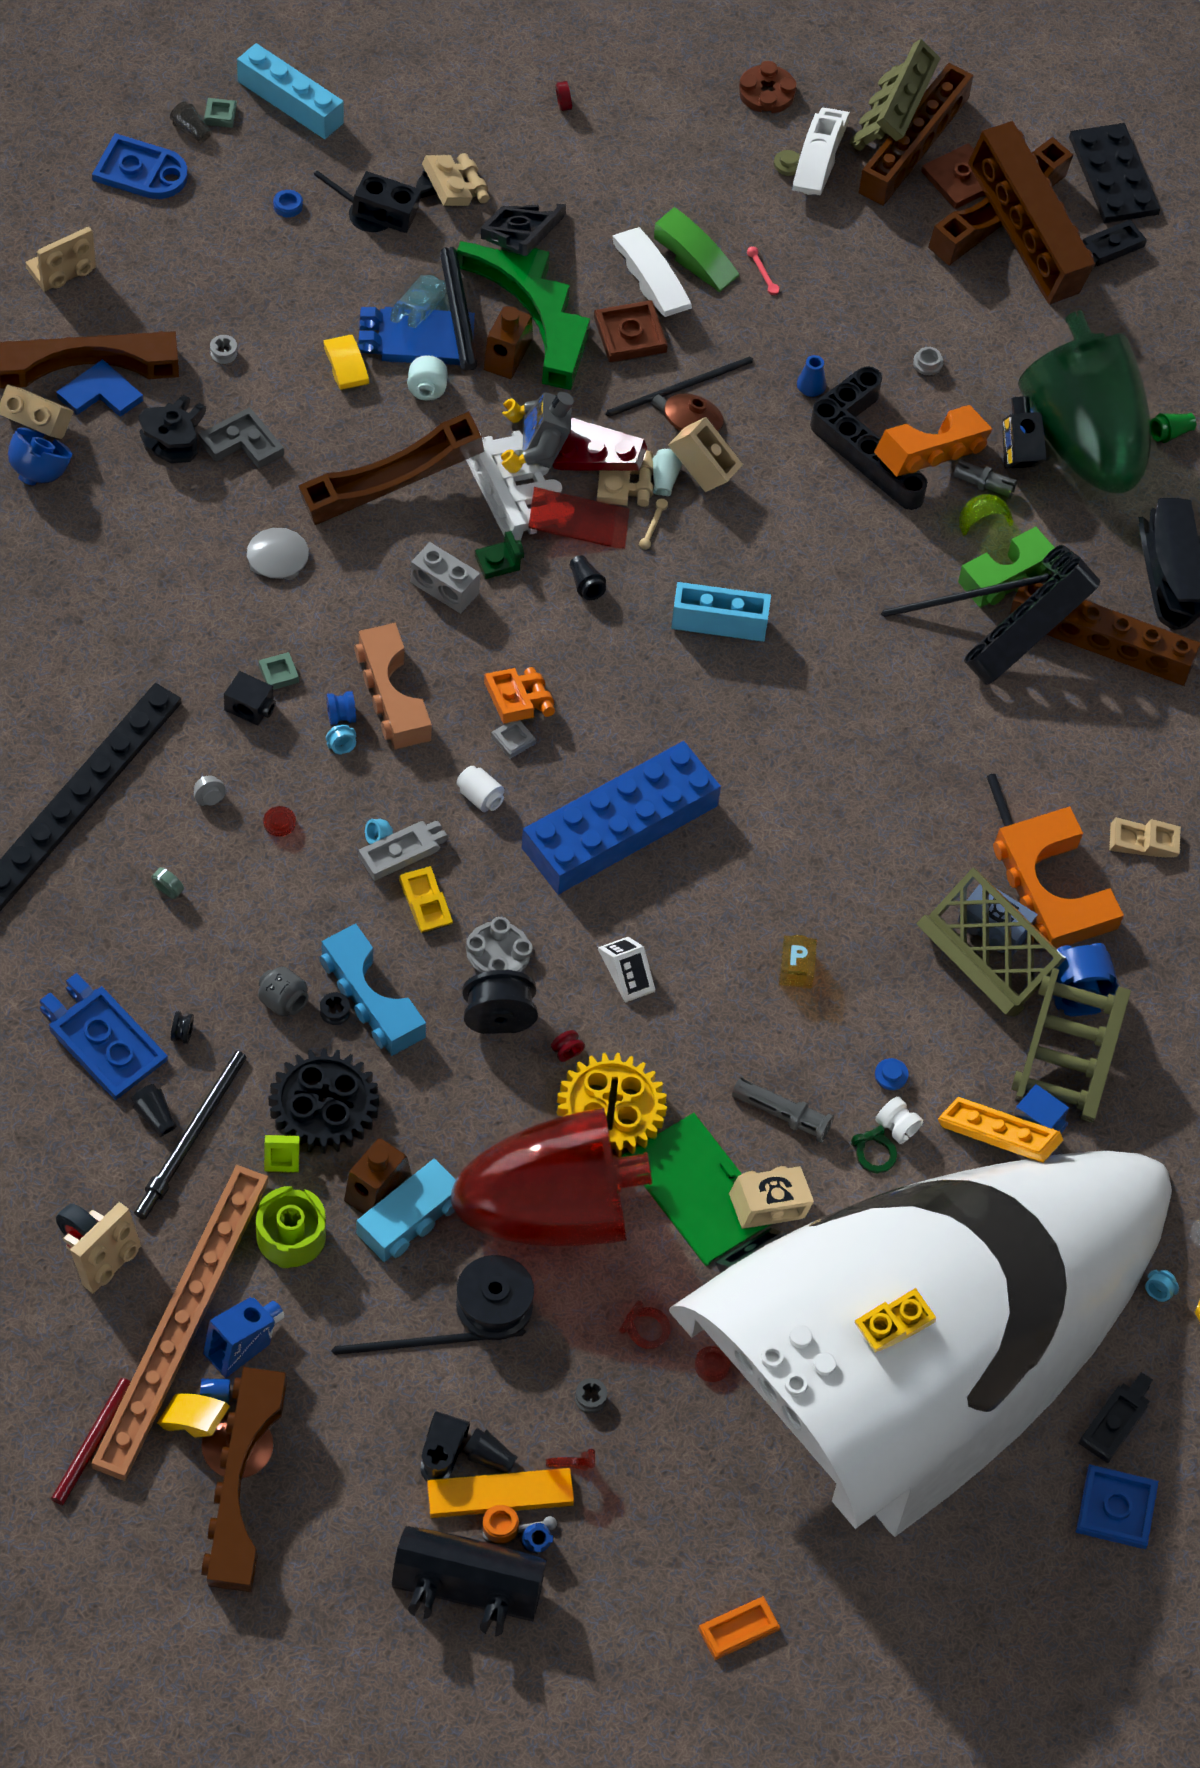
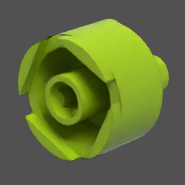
[256,1186,326,1268]

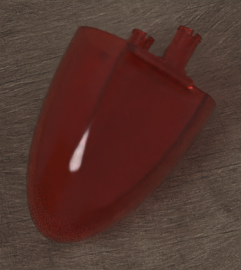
[451,1107,652,1246]

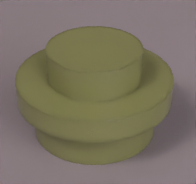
[774,150,800,176]

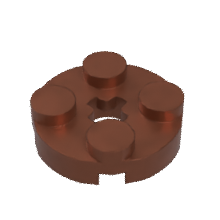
[739,61,797,113]

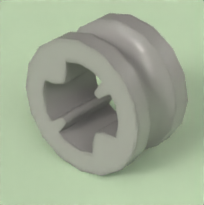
[210,335,237,364]

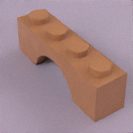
[354,623,432,750]

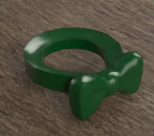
[851,1125,897,1174]

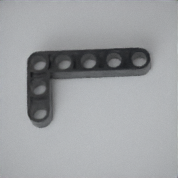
[810,366,928,510]
[964,545,1101,685]

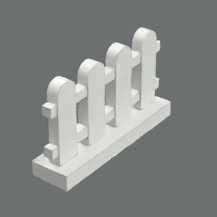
[466,430,574,541]

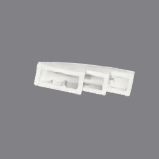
[613,227,692,317]

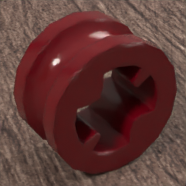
[551,1030,585,1062]

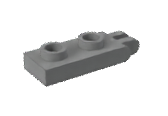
[358,821,448,881]

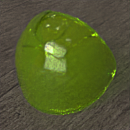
[959,494,1013,536]

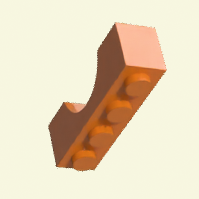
[874,405,992,477]

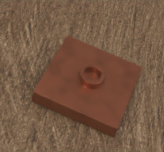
[921,143,986,209]
[594,300,668,362]

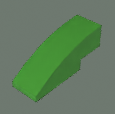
[654,207,739,292]

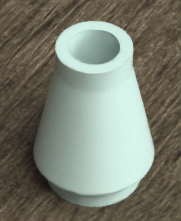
[652,449,682,496]

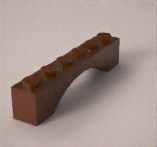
[928,137,1074,266]
[0,331,179,389]
[298,411,484,525]
[201,1367,287,1592]

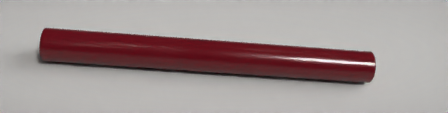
[51,1378,131,1506]

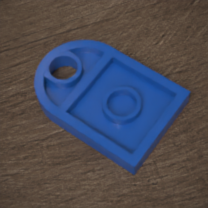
[92,133,188,199]

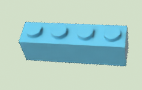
[237,43,344,139]

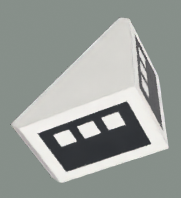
[598,937,655,1003]

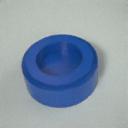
[273,190,303,217]

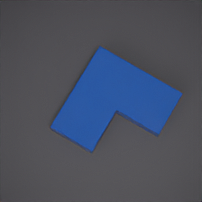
[56,359,143,417]

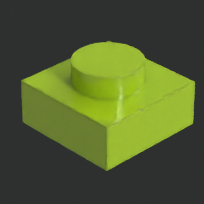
[264,1135,300,1172]

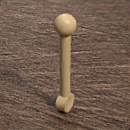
[639,499,668,550]

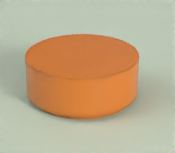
[483,1505,519,1543]

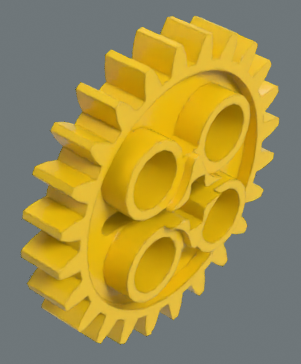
[557,1053,667,1157]

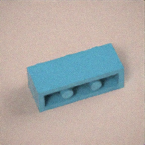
[671,582,771,642]
[356,1158,462,1262]

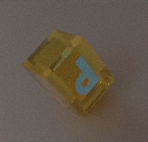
[779,935,817,988]

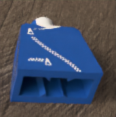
[203,1297,284,1379]

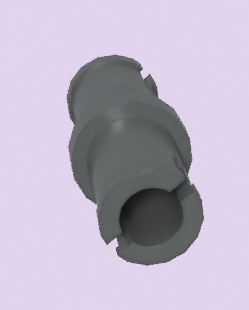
[953,459,1017,499]

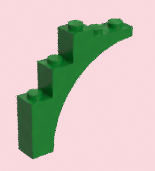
[457,241,590,390]

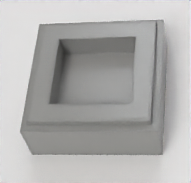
[491,720,536,759]

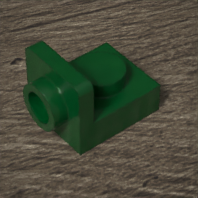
[475,531,524,579]

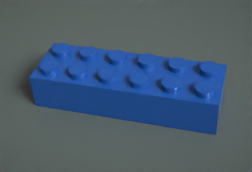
[522,741,721,895]

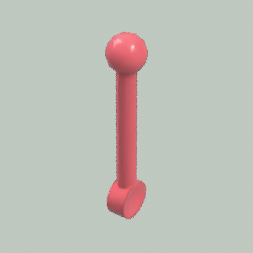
[747,246,780,295]

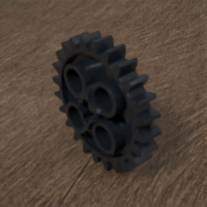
[268,1048,379,1154]

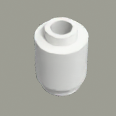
[456,766,504,812]

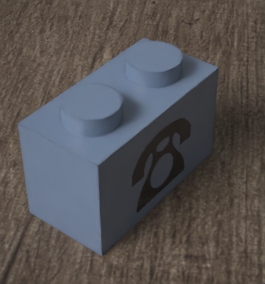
[958,884,1038,956]

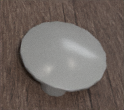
[247,528,309,580]
[466,917,532,973]

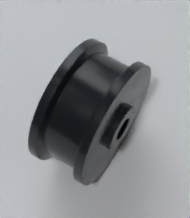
[462,970,538,1034]
[456,1255,534,1340]

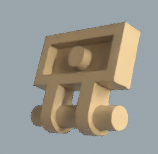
[422,153,490,206]
[597,451,654,507]

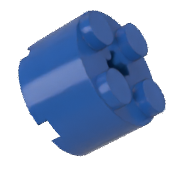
[1049,943,1120,1017]

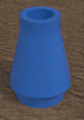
[797,355,826,397]

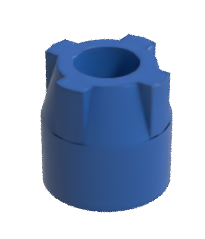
[200,1378,230,1405]
[521,1523,553,1553]

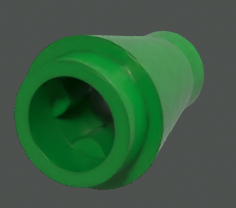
[1149,413,1197,443]

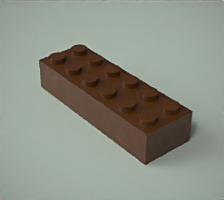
[968,121,1095,305]

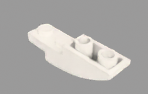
[792,107,850,195]

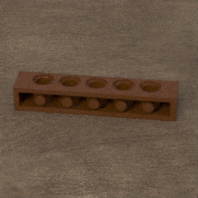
[859,63,973,206]
[1010,577,1200,686]

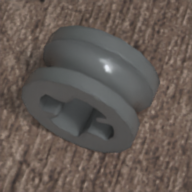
[575,1378,607,1413]

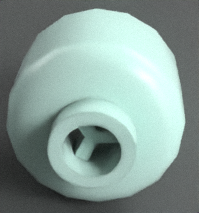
[407,356,448,401]

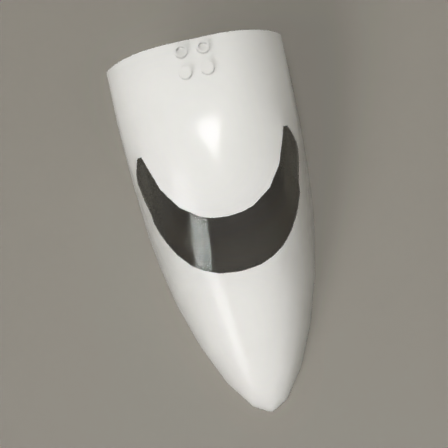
[669,1151,1172,1537]

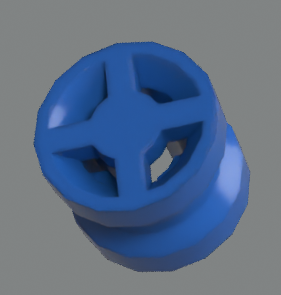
[326,691,356,726]

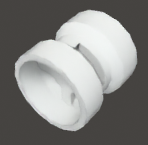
[875,1097,923,1144]

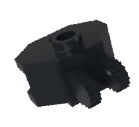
[138,395,207,464]

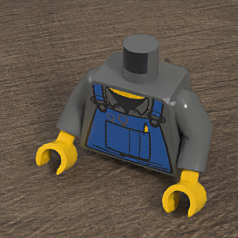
[501,391,574,473]

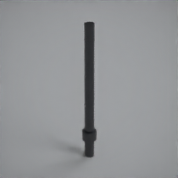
[134,1051,247,1220]

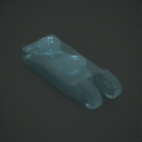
[390,274,447,328]

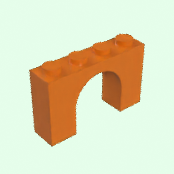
[993,806,1124,952]

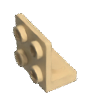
[25,227,96,292]

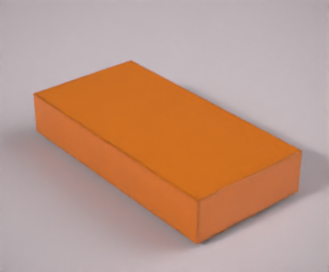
[698,1596,780,1660]

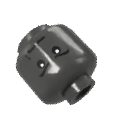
[258,966,308,1017]

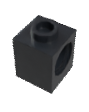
[224,671,276,726]

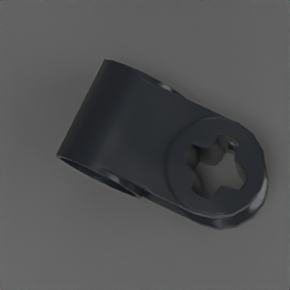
[420,1411,470,1481]

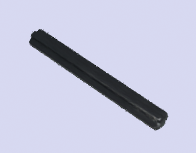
[440,247,478,371]

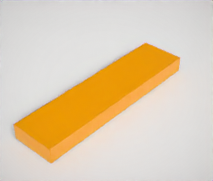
[938,1097,1063,1163]
[427,1468,574,1518]

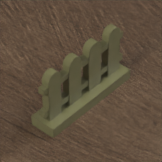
[849,39,941,151]

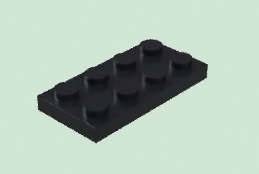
[1069,123,1160,223]

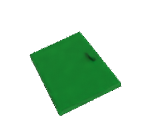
[622,1113,772,1266]

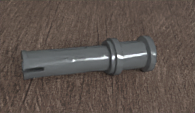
[732,1077,834,1143]

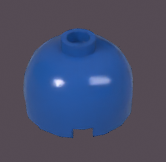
[8,428,72,485]

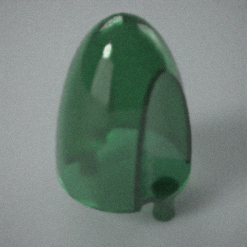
[1018,310,1151,493]

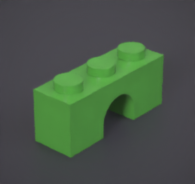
[958,527,1055,608]

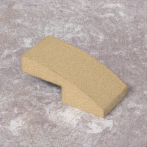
[1109,817,1181,857]

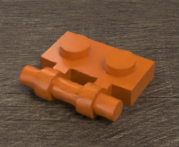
[484,667,555,724]

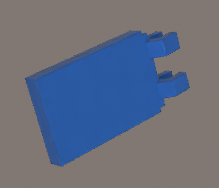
[358,307,475,365]
[40,973,168,1101]

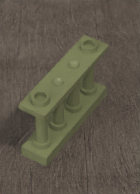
[1011,968,1131,1123]

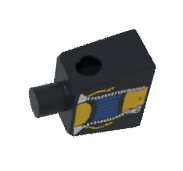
[1002,396,1047,469]

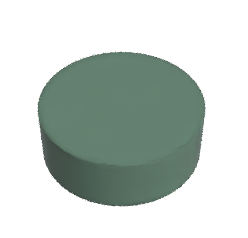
[151,867,184,899]

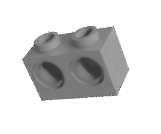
[410,542,480,614]

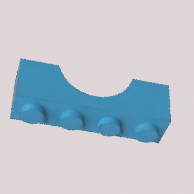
[319,923,426,1056]

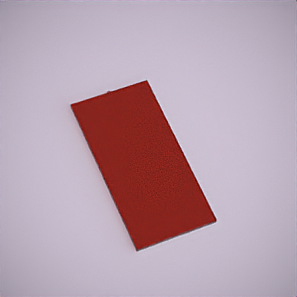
[528,487,630,549]

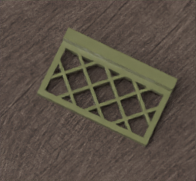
[917,868,1066,1017]

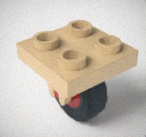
[56,1202,141,1294]

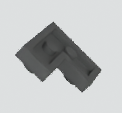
[198,407,284,469]

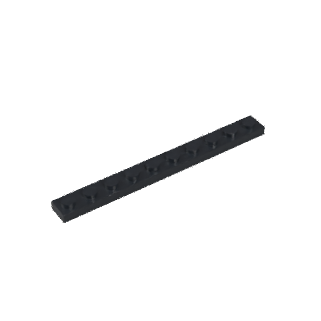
[0,683,181,911]

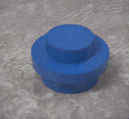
[875,1058,909,1090]

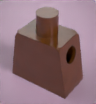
[483,306,533,379]
[344,1138,411,1214]

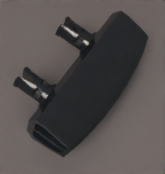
[1138,498,1200,630]
[391,1526,547,1636]

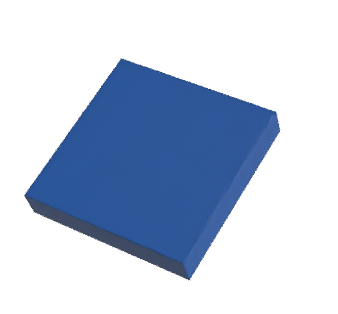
[1076,1464,1159,1549]

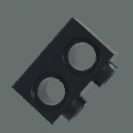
[352,171,421,233]

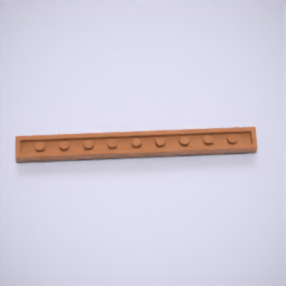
[91,1164,268,1481]

